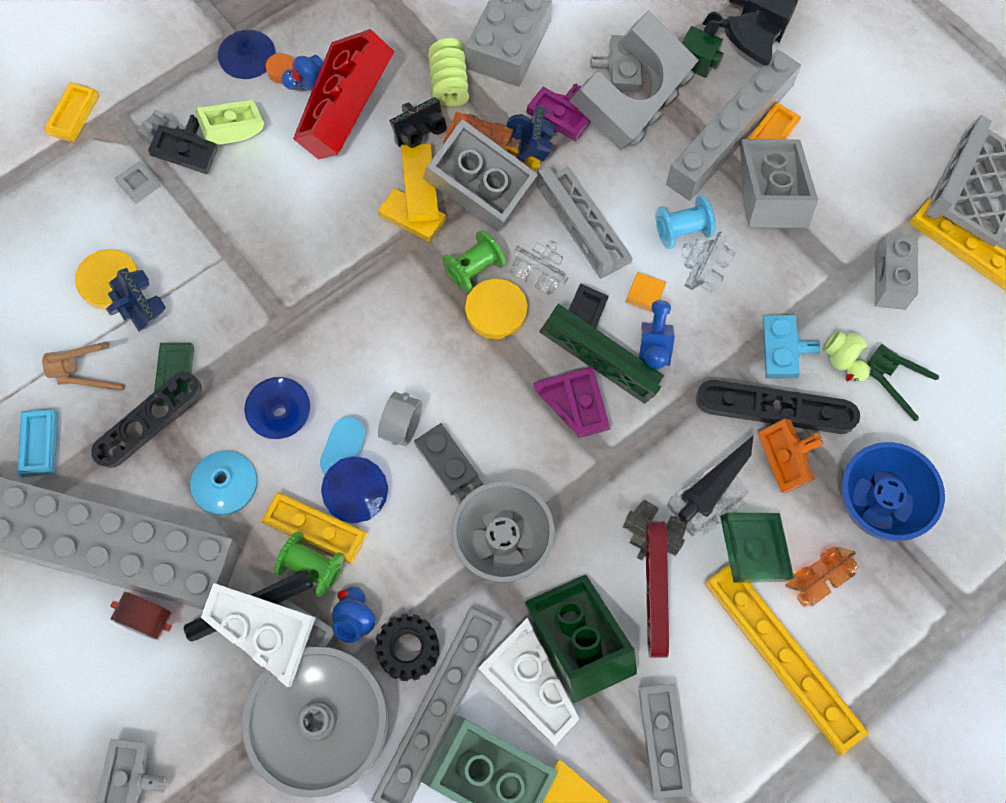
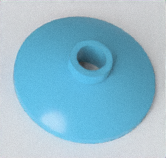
[190,451,257,515]

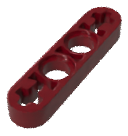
[645,521,669,658]

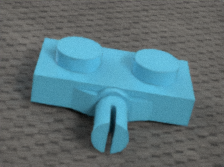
[763,315,820,379]

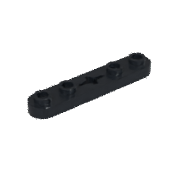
[696,380,860,434]

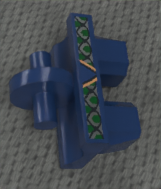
[506,105,555,162]
[106,268,166,332]

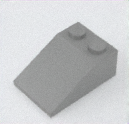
[740,139,818,228]

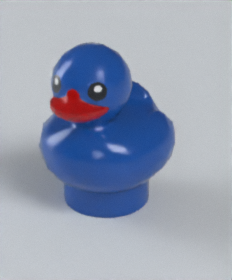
[281,54,323,91]
[332,586,376,643]

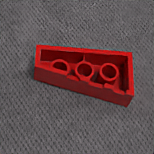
[293,29,395,160]

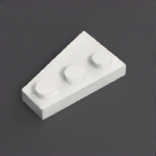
[201,583,316,687]
[478,618,579,747]

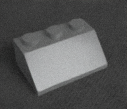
[423,119,538,232]

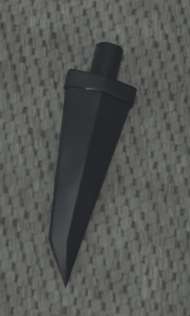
[678,435,754,523]

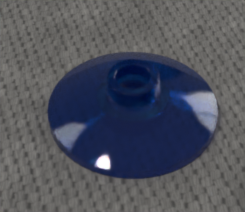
[218,30,276,79]
[244,377,311,439]

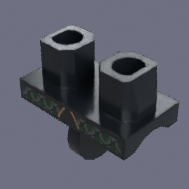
[389,97,447,148]

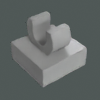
[136,110,180,144]

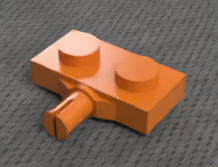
[757,419,823,493]

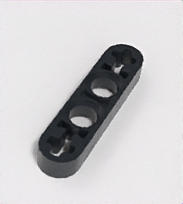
[91,372,202,468]

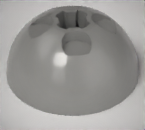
[451,481,555,583]

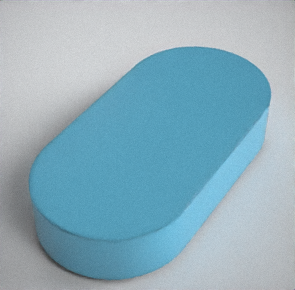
[320,417,366,481]

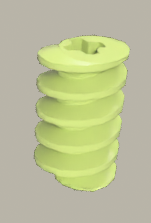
[428,38,469,107]

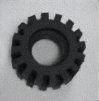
[375,614,440,682]

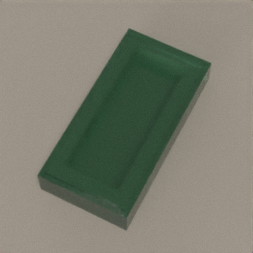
[154,343,194,406]

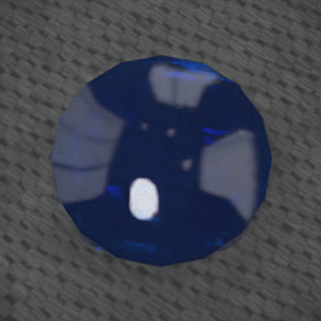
[321,456,388,523]

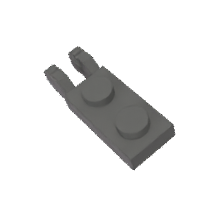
[414,423,484,504]

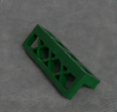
[539,303,664,404]

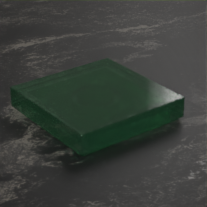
[720,512,794,583]

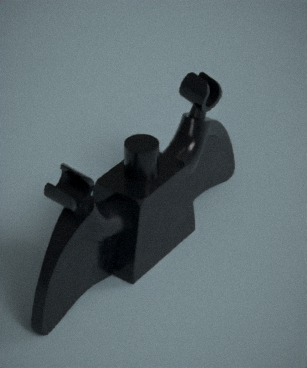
[703,0,799,66]

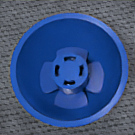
[841,442,945,542]

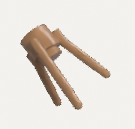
[42,342,124,390]

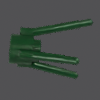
[867,344,939,421]

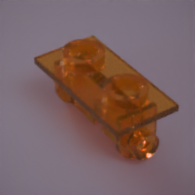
[785,547,859,607]

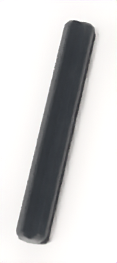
[183,571,313,642]

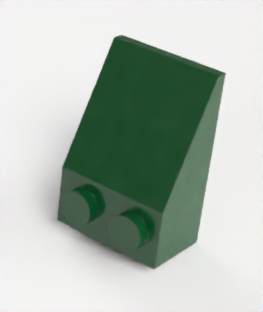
[525,574,637,703]

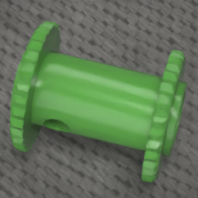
[442,230,505,292]
[274,531,344,597]

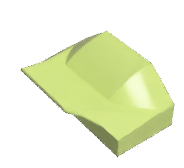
[195,100,264,145]

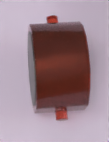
[110,592,172,641]

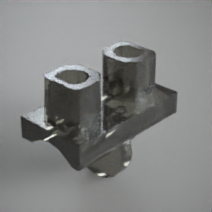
[622,500,687,561]

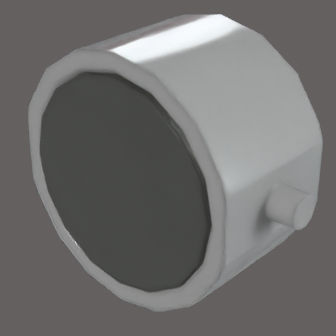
[378,391,423,447]

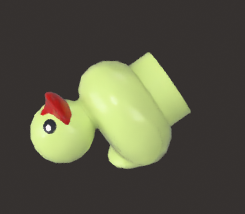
[823,330,870,382]

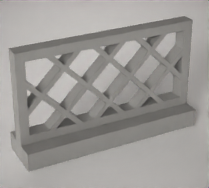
[925,115,1006,247]

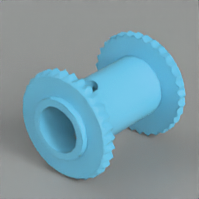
[655,195,715,249]

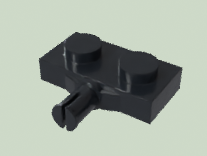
[148,114,218,174]

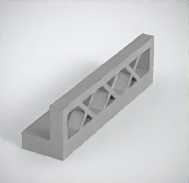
[537,166,633,279]

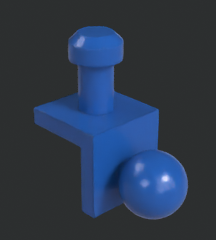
[639,300,675,369]

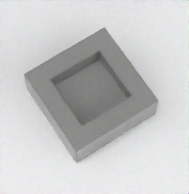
[115,161,160,204]

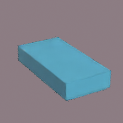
[17,409,58,477]

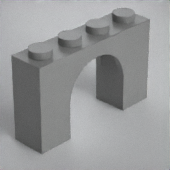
[569,10,698,150]

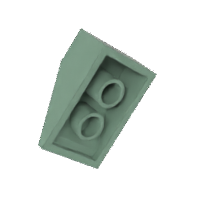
[421,715,558,803]

